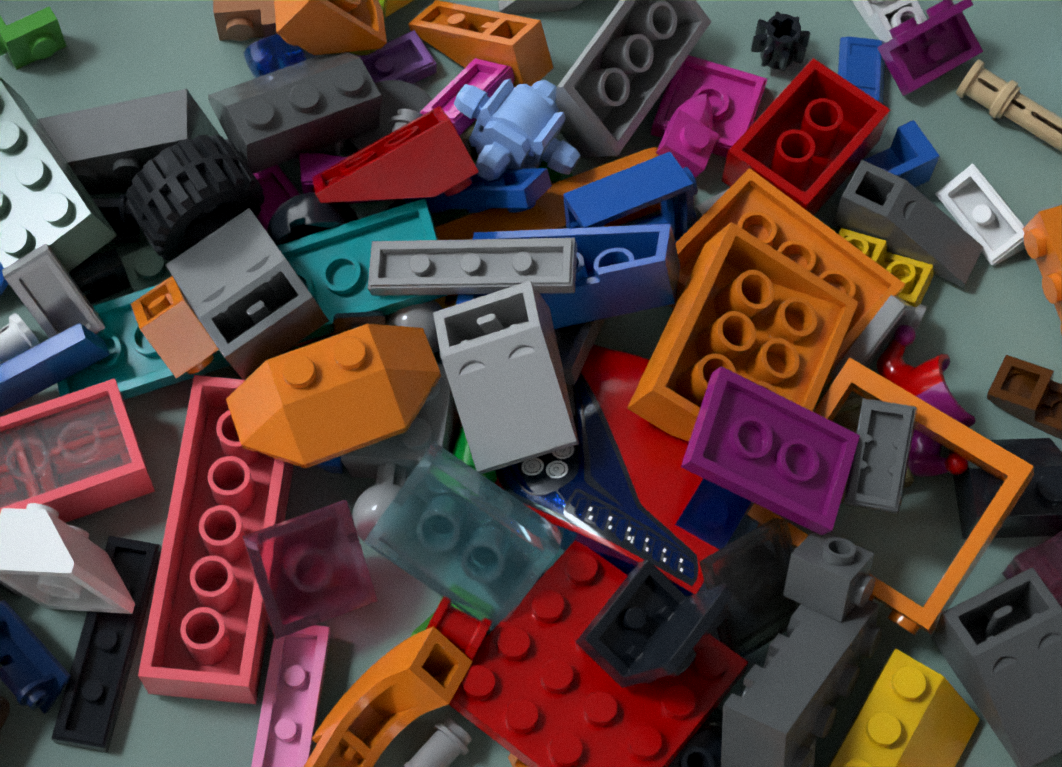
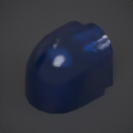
[243,34,307,78]

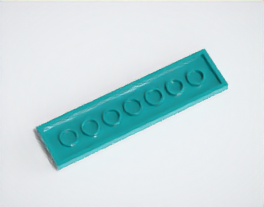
[48,198,447,400]

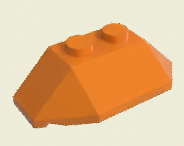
[226,324,441,468]

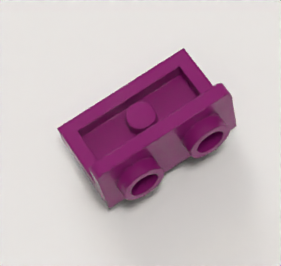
[877,0,983,96]

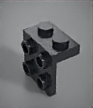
[576,559,733,688]

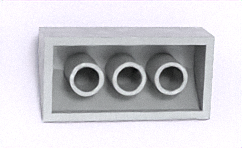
[556,0,711,158]

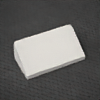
[935,164,1025,266]

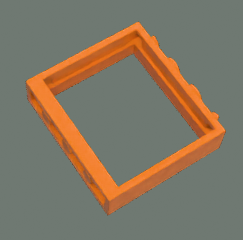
[747,357,1034,636]

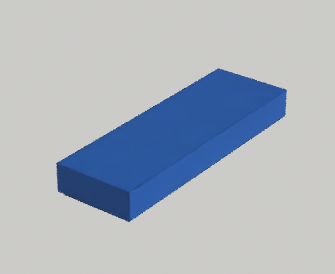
[0,323,110,413]

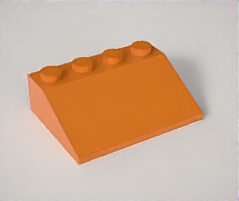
[669,168,906,390]
[627,222,859,441]

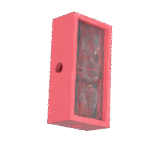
[0,378,155,523]

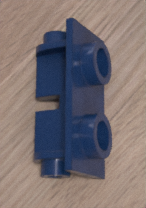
[0,600,71,714]

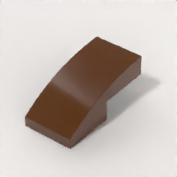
[987,355,1062,440]

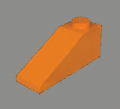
[408,0,554,87]

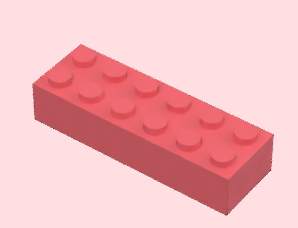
[138,375,294,705]

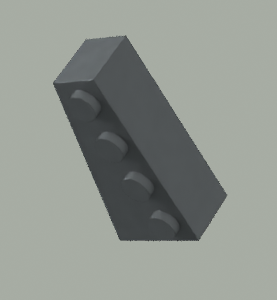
[38,89,220,195]
[721,600,882,767]

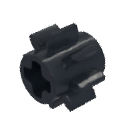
[751,12,811,72]

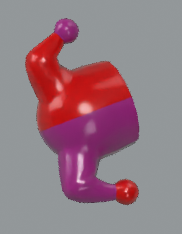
[877,324,976,477]

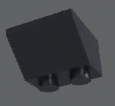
[949,438,1062,539]

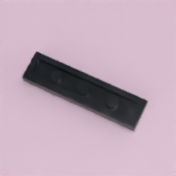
[51,536,162,753]

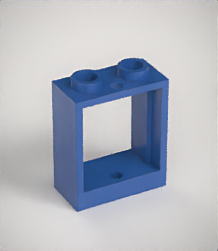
[563,152,698,243]

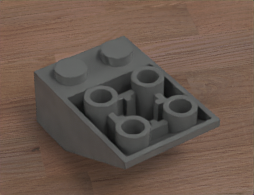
[166,208,329,380]
[931,567,1062,767]

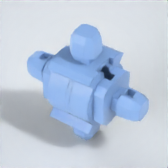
[454,79,581,181]

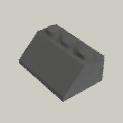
[208,52,382,174]

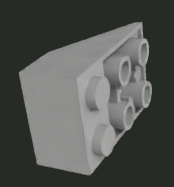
[433,280,579,475]

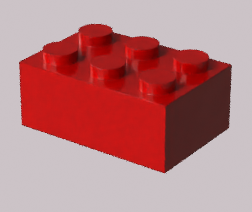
[721,58,891,216]

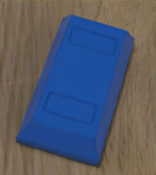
[838,36,885,104]

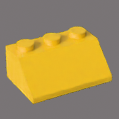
[827,648,980,767]

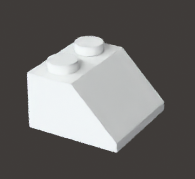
[0,503,135,614]

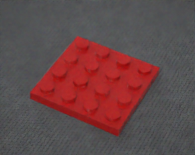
[448,539,748,767]

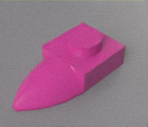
[656,94,719,178]

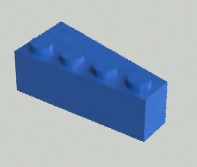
[456,224,680,329]

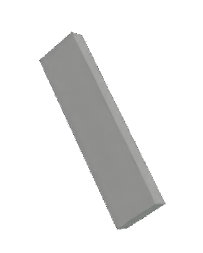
[368,238,577,296]

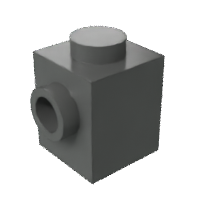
[783,531,875,623]

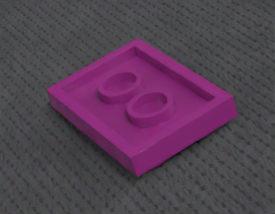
[681,366,860,535]

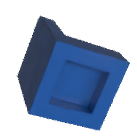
[864,120,940,187]

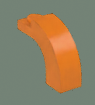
[304,626,472,767]

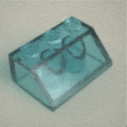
[364,441,564,631]

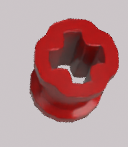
[426,596,493,661]

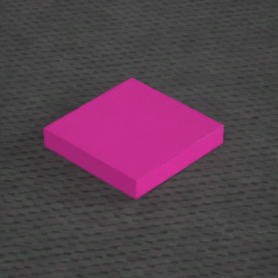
[651,55,768,158]

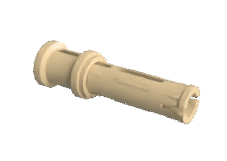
[956,59,1062,152]

